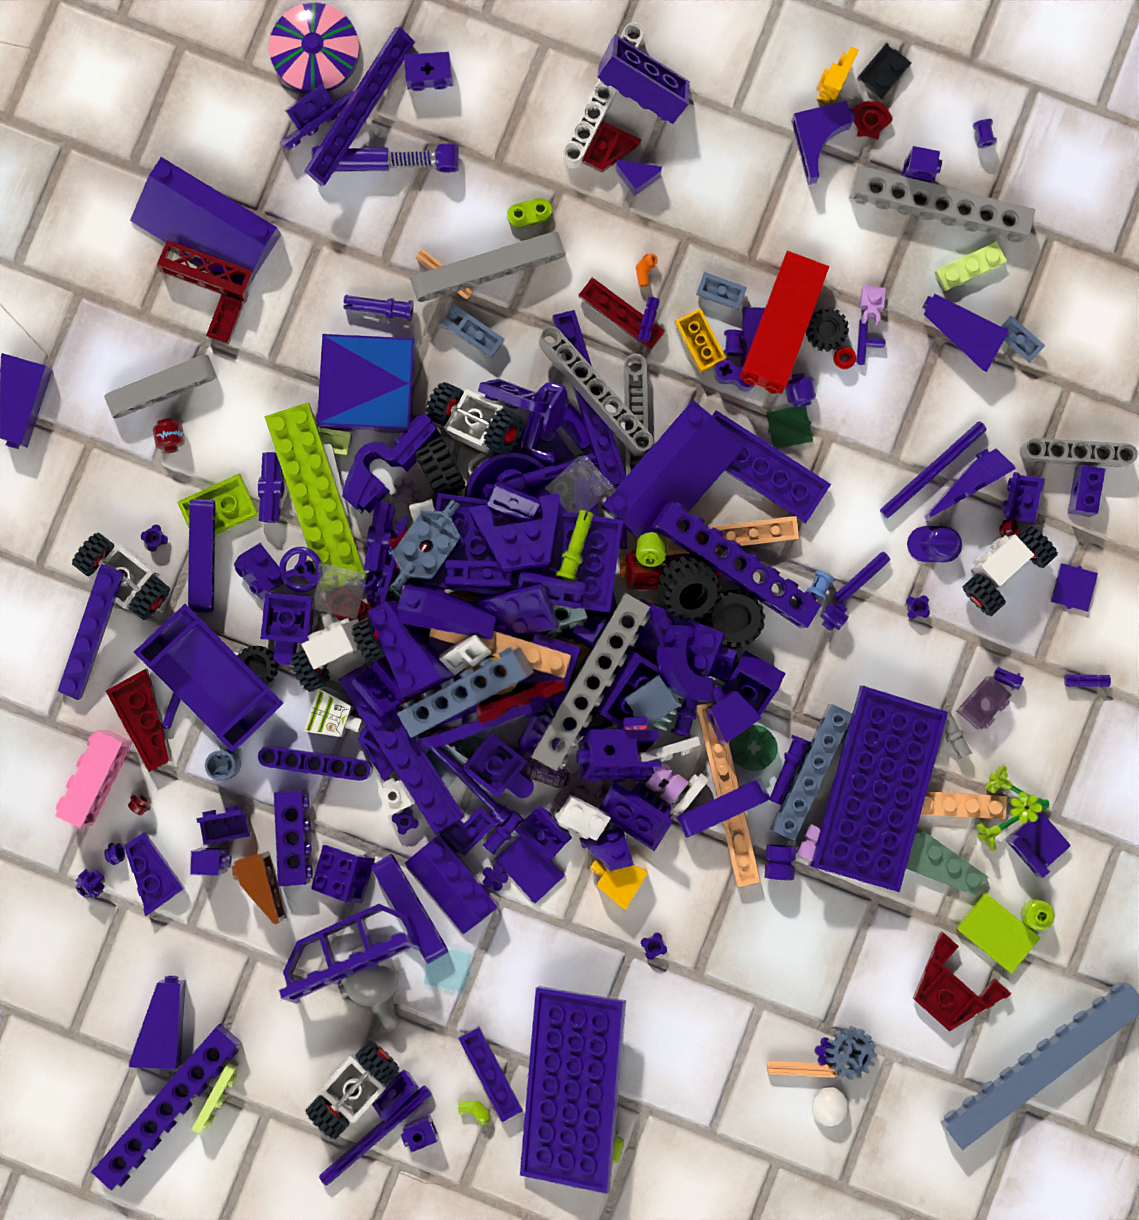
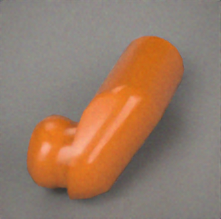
[636,253,658,287]

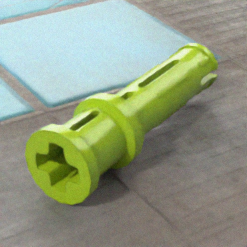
[556,510,594,582]

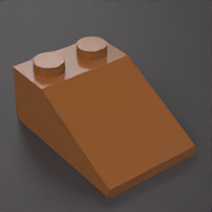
[232,851,286,925]

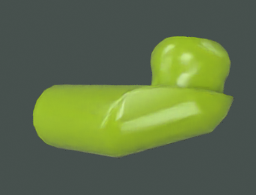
[458,1101,490,1126]

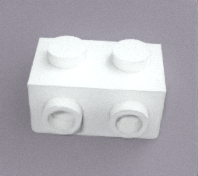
[554,794,611,841]

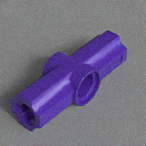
[258,452,284,523]
[364,502,395,573]

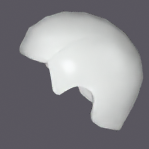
[812,1087,848,1127]

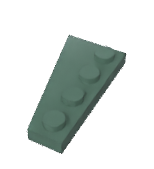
[906,826,988,896]

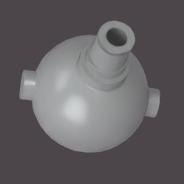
[338,945,404,1031]

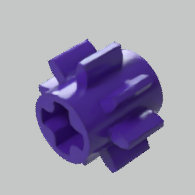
[820,602,849,630]
[75,869,105,898]

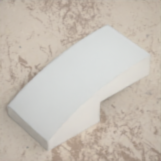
[439,635,491,676]

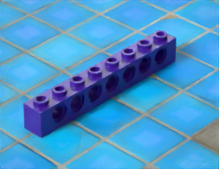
[651,502,822,628]
[91,1023,241,1191]

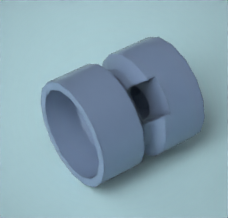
[205,750,241,781]

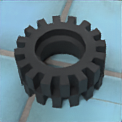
[806,308,849,352]
[237,645,279,685]

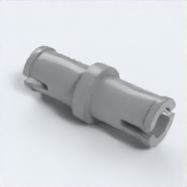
[944,712,972,760]

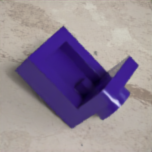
[710,645,737,682]

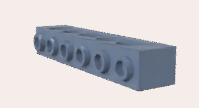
[397,647,534,738]
[770,704,852,841]

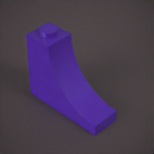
[791,101,854,185]

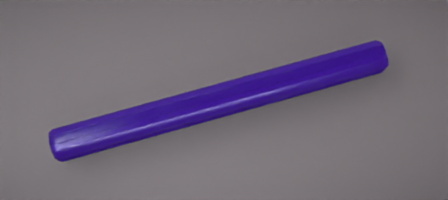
[880,421,987,518]
[319,1085,432,1186]

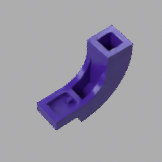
[657,625,713,702]

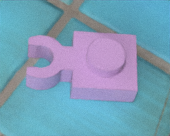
[860,285,886,326]

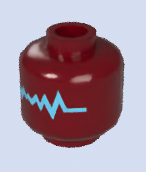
[153,418,185,453]

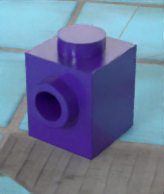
[401,1115,439,1153]

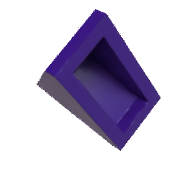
[616,160,662,196]

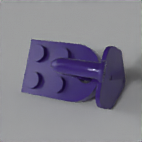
[478,378,568,465]

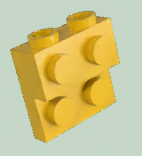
[816,46,859,106]

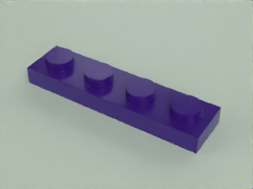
[458,1026,523,1122]

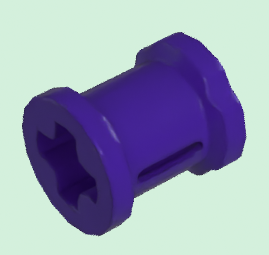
[972,119,997,148]
[723,329,744,356]

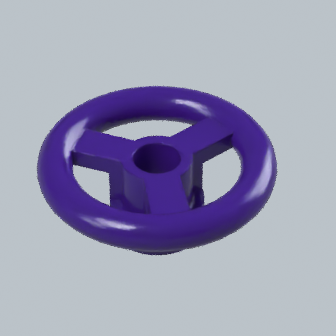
[279,547,323,593]

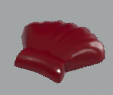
[853,101,893,140]

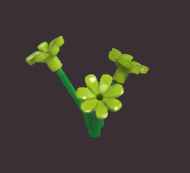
[976,764,1050,851]

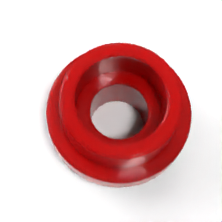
[833,346,856,370]

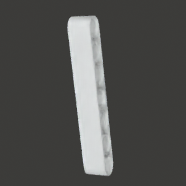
[563,22,644,169]

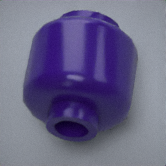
[785,373,816,407]

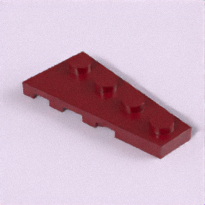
[106,668,171,772]

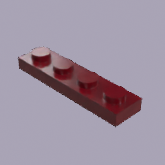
[578,277,665,350]

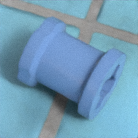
[806,570,835,600]

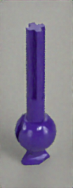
[483,454,598,500]

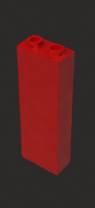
[739,250,830,394]

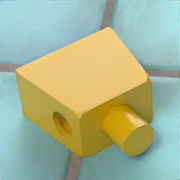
[589,859,648,910]

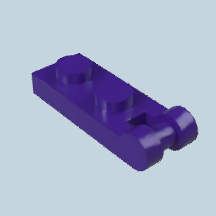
[444,560,511,587]
[518,570,586,609]

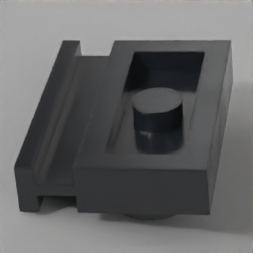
[857,42,912,99]

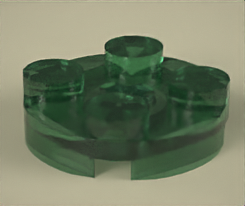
[731,725,778,771]

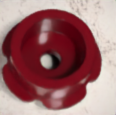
[999,520,1020,537]
[128,794,150,815]

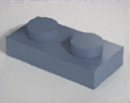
[696,272,747,310]
[1001,315,1045,363]

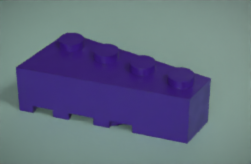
[368,601,454,697]

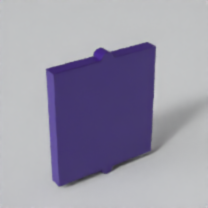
[1051,563,1098,612]

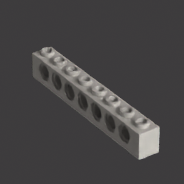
[848,165,1036,243]
[531,593,651,771]

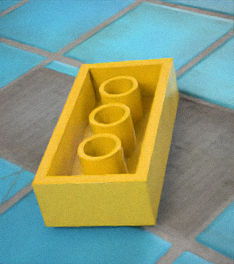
[674,308,726,373]

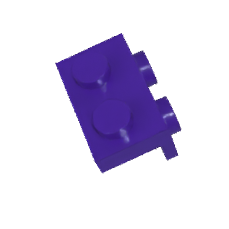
[1002,472,1045,525]
[234,543,283,600]
[351,660,406,718]
[516,711,567,765]
[196,805,251,845]
[515,806,572,862]

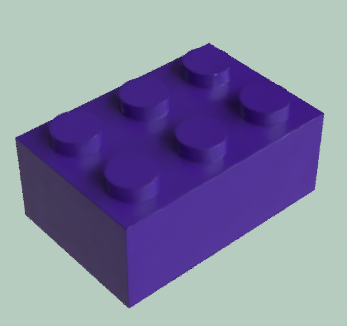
[593,648,668,728]

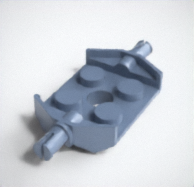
[391,499,460,590]

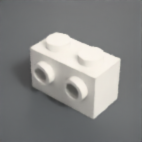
[378,778,415,815]

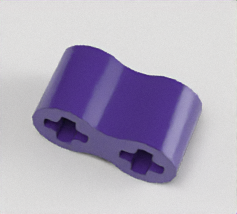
[714,360,754,392]

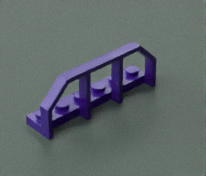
[418,679,553,749]
[279,904,421,1004]

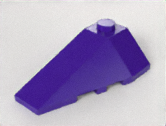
[924,448,1016,520]
[398,581,496,640]

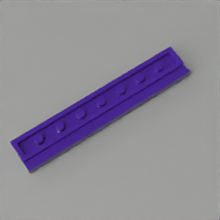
[338,662,464,835]

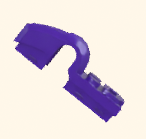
[342,413,441,514]

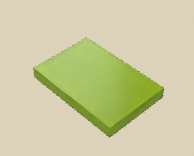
[177,473,259,536]
[956,892,1040,974]

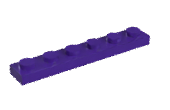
[58,564,125,700]

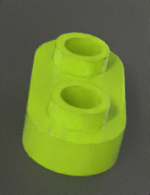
[507,198,552,228]

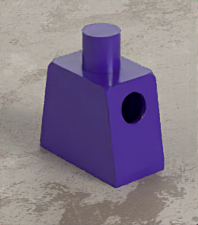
[705,685,761,744]

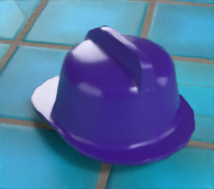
[907,526,962,563]

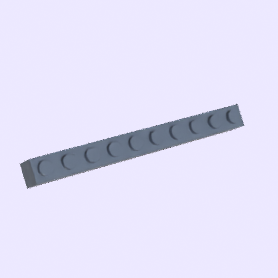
[941,982,1139,1150]

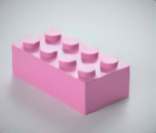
[55,730,133,828]

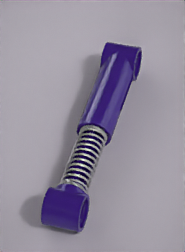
[312,143,459,173]

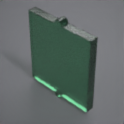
[766,406,813,449]

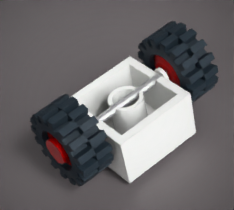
[426,382,523,456]
[962,525,1058,617]
[72,532,171,620]
[291,617,386,692]
[305,1040,399,1140]

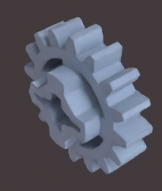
[825,1026,877,1079]

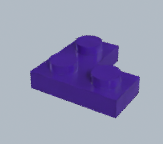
[440,806,497,856]

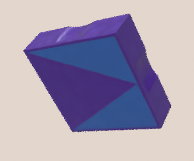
[317,334,417,434]

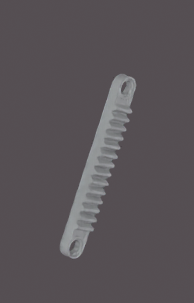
[624,353,648,476]

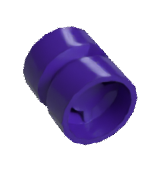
[764,845,796,880]

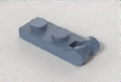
[440,304,505,359]

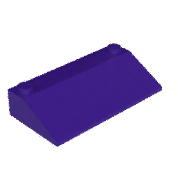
[130,157,281,287]
[601,400,743,539]
[134,604,284,753]

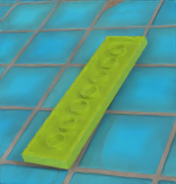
[264,402,366,592]

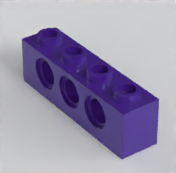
[274,790,313,886]

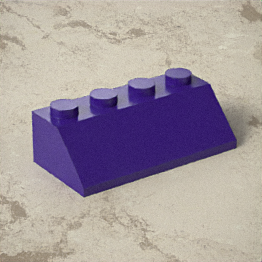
[597,34,690,124]
[405,833,499,934]

